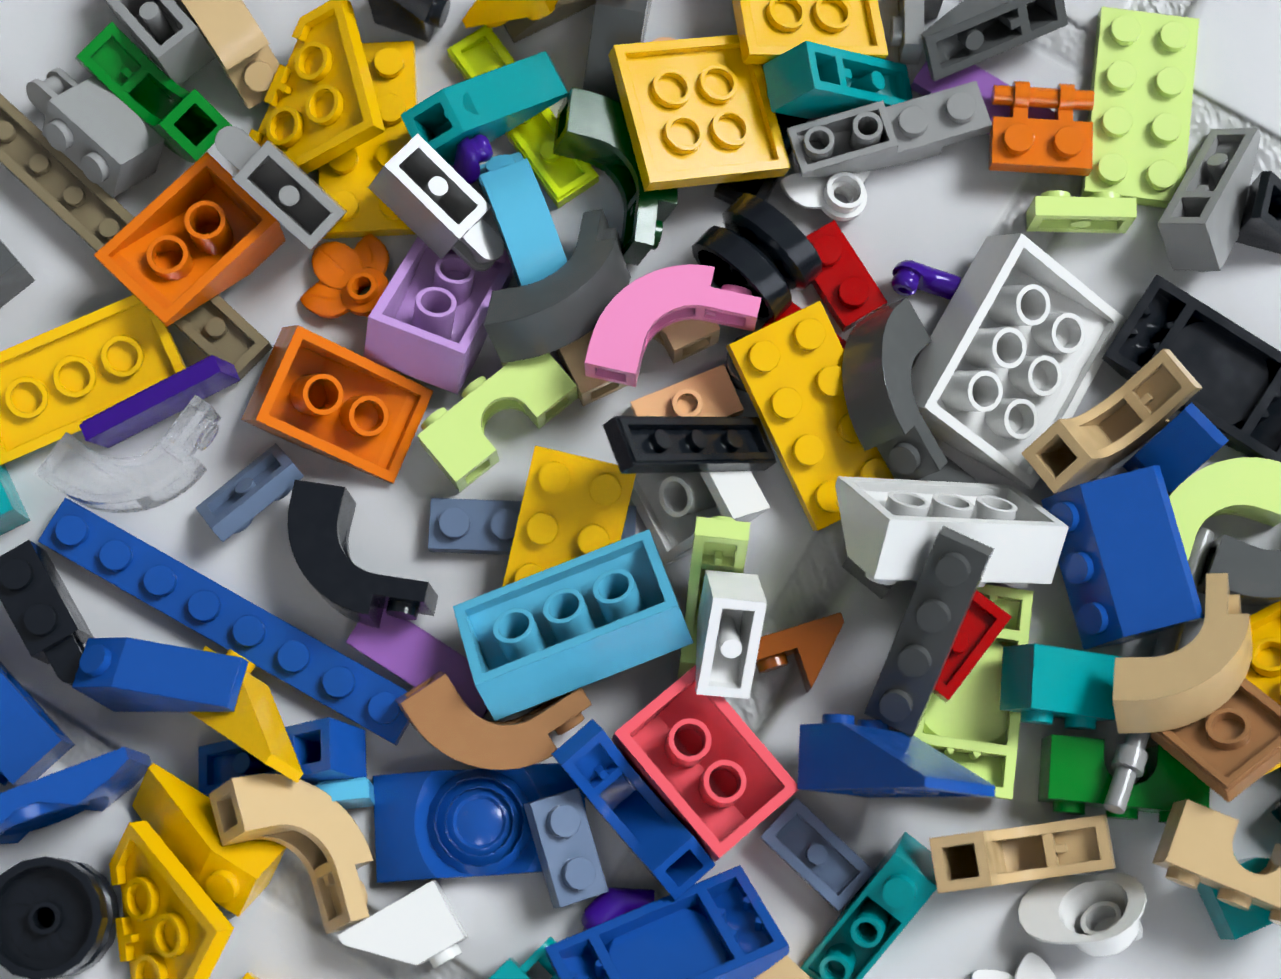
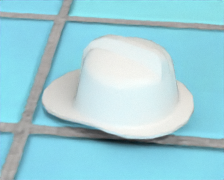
[1018,873,1147,957]

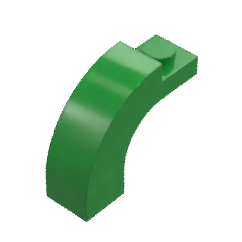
[75,22,232,163]

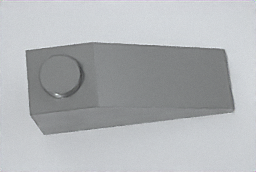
[1157,128,1261,272]

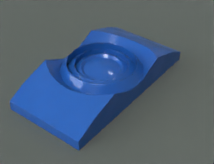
[0,747,152,844]
[373,763,586,883]
[545,865,789,979]

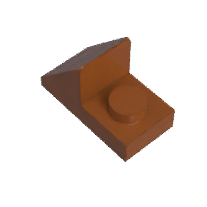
[755,612,844,693]

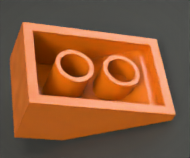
[94,152,286,327]
[241,325,434,484]

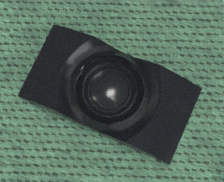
[1102,274,1281,462]

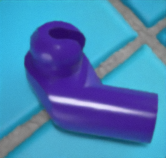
[452,134,493,185]
[891,260,962,300]
[581,887,655,931]

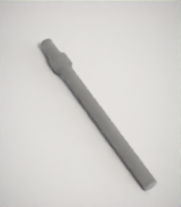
[1103,527,1214,814]

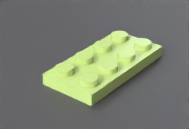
[1080,6,1199,208]

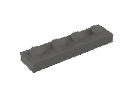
[864,526,994,737]

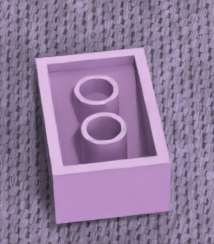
[363,237,514,395]

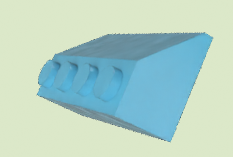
[453,529,694,721]

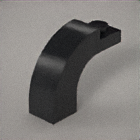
[288,480,438,628]

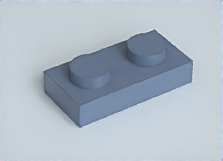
[196,443,304,542]
[523,788,609,908]
[759,798,875,911]

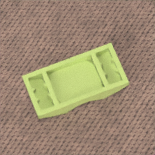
[913,584,1034,800]

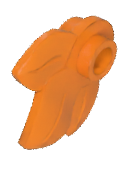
[300,234,390,319]

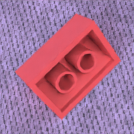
[611,665,799,862]

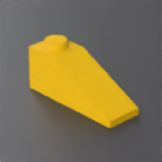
[189,646,303,783]
[132,763,286,917]

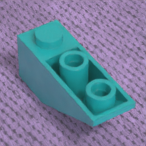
[400,51,568,166]
[801,831,937,979]

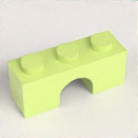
[417,353,578,492]

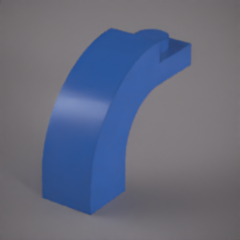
[551,719,716,901]

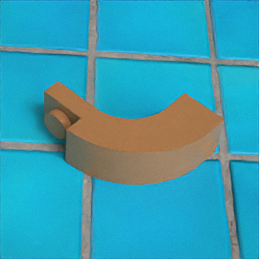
[395,671,592,770]

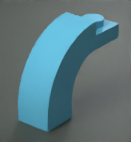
[477,151,567,287]

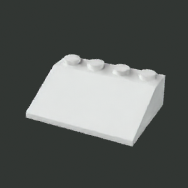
[911,233,1126,489]

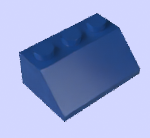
[1041,465,1204,650]

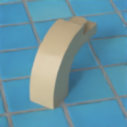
[175,0,279,109]
[1021,349,1202,493]
[1112,573,1253,733]
[209,774,373,934]
[929,814,1116,894]

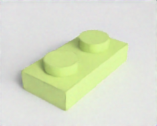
[1026,190,1137,233]

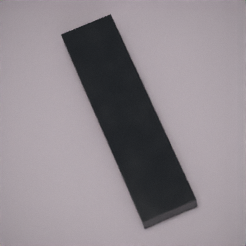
[603,416,777,474]

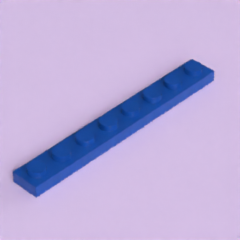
[38,497,410,746]

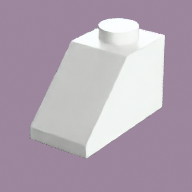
[695,570,767,699]
[338,880,468,969]

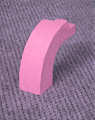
[584,264,761,387]

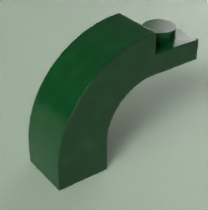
[553,87,678,266]

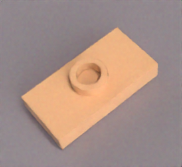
[630,364,744,417]

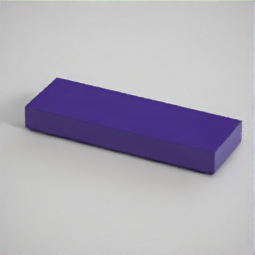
[80,355,241,448]

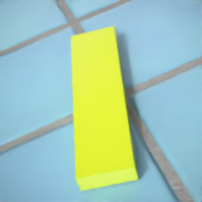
[447,25,599,208]

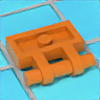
[989,81,1094,176]

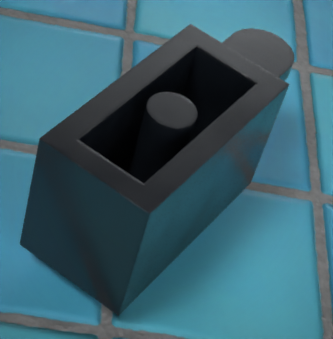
[0,540,94,685]

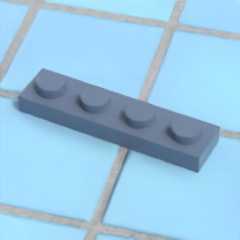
[428,498,636,555]

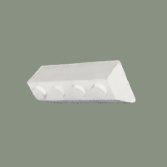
[835,476,1069,588]

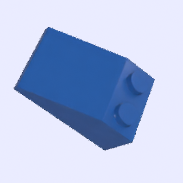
[797,714,995,798]

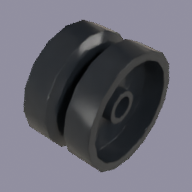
[692,193,822,324]
[0,857,119,979]

